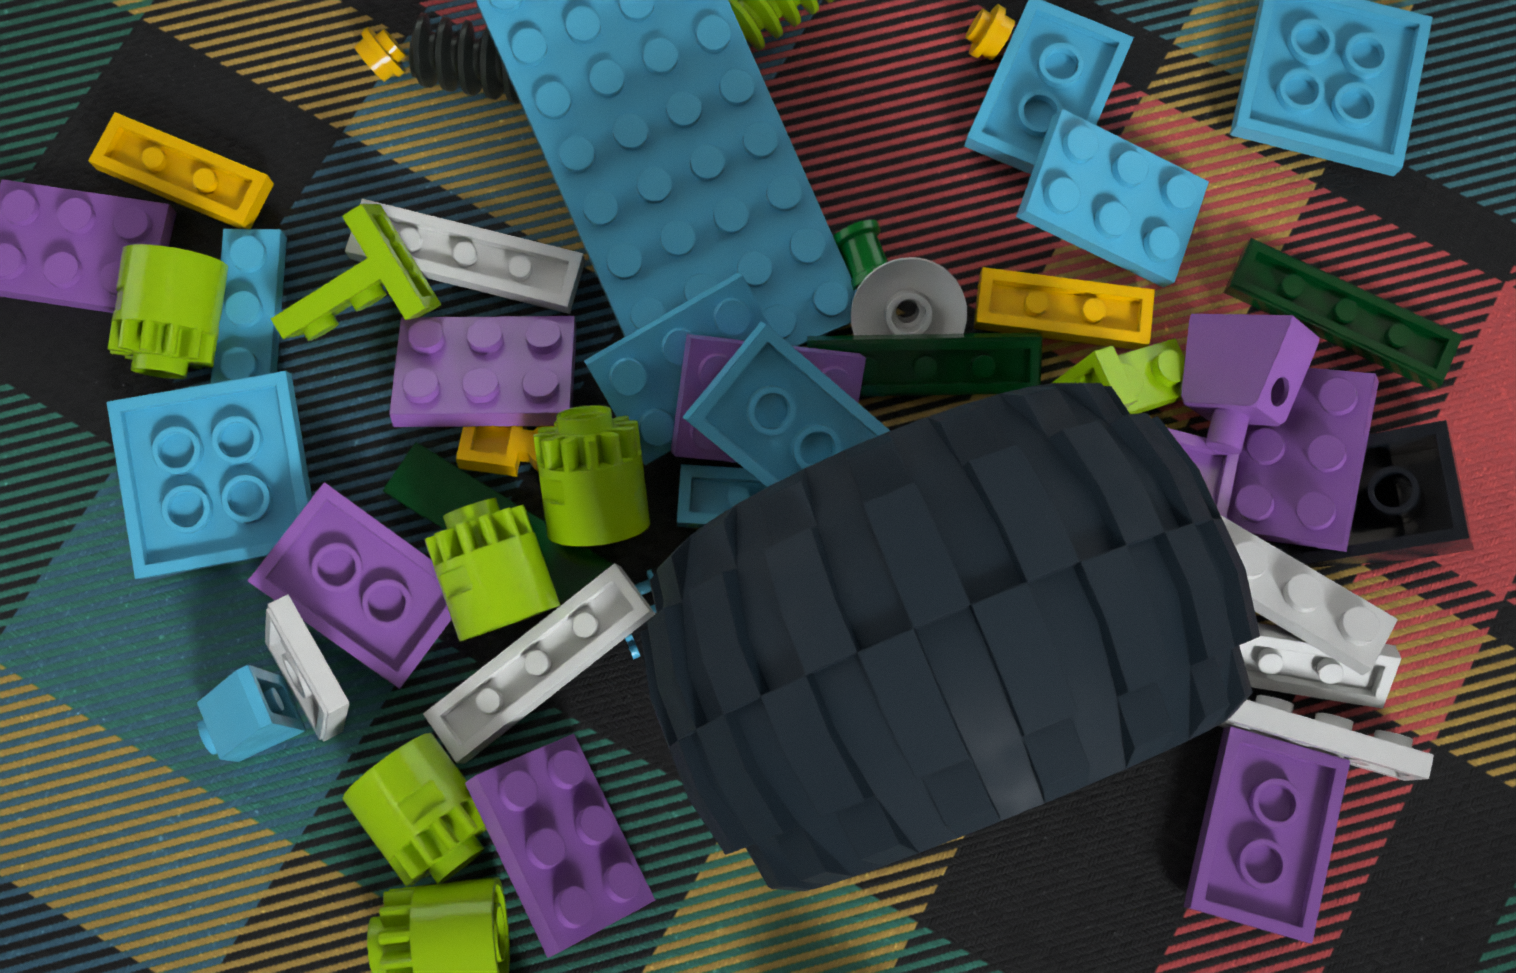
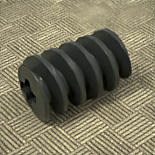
[409,12,520,104]

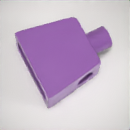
[1181,314,1320,454]

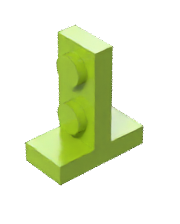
[270,204,441,341]
[1052,338,1185,414]

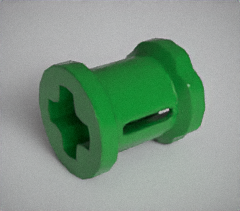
[833,220,888,290]

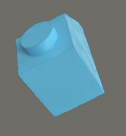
[197,665,306,762]

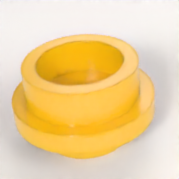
[965,4,1015,60]
[354,27,407,82]

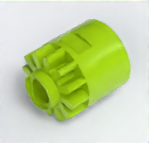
[107,244,228,379]
[533,405,650,546]
[424,498,561,642]
[342,733,487,887]
[367,876,510,973]

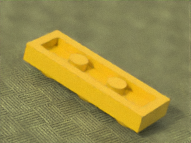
[88,112,274,229]
[973,267,1155,350]

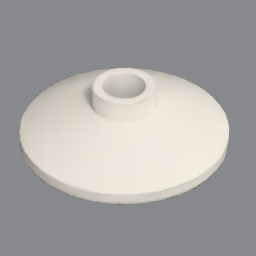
[851,257,967,335]

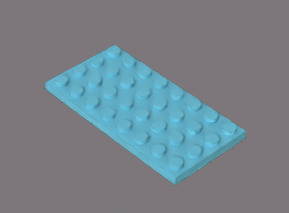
[475,0,857,347]

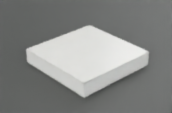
[265,594,349,742]

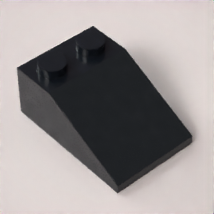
[1275,420,1474,568]

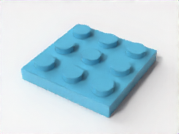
[1230,0,1433,177]
[107,371,312,579]

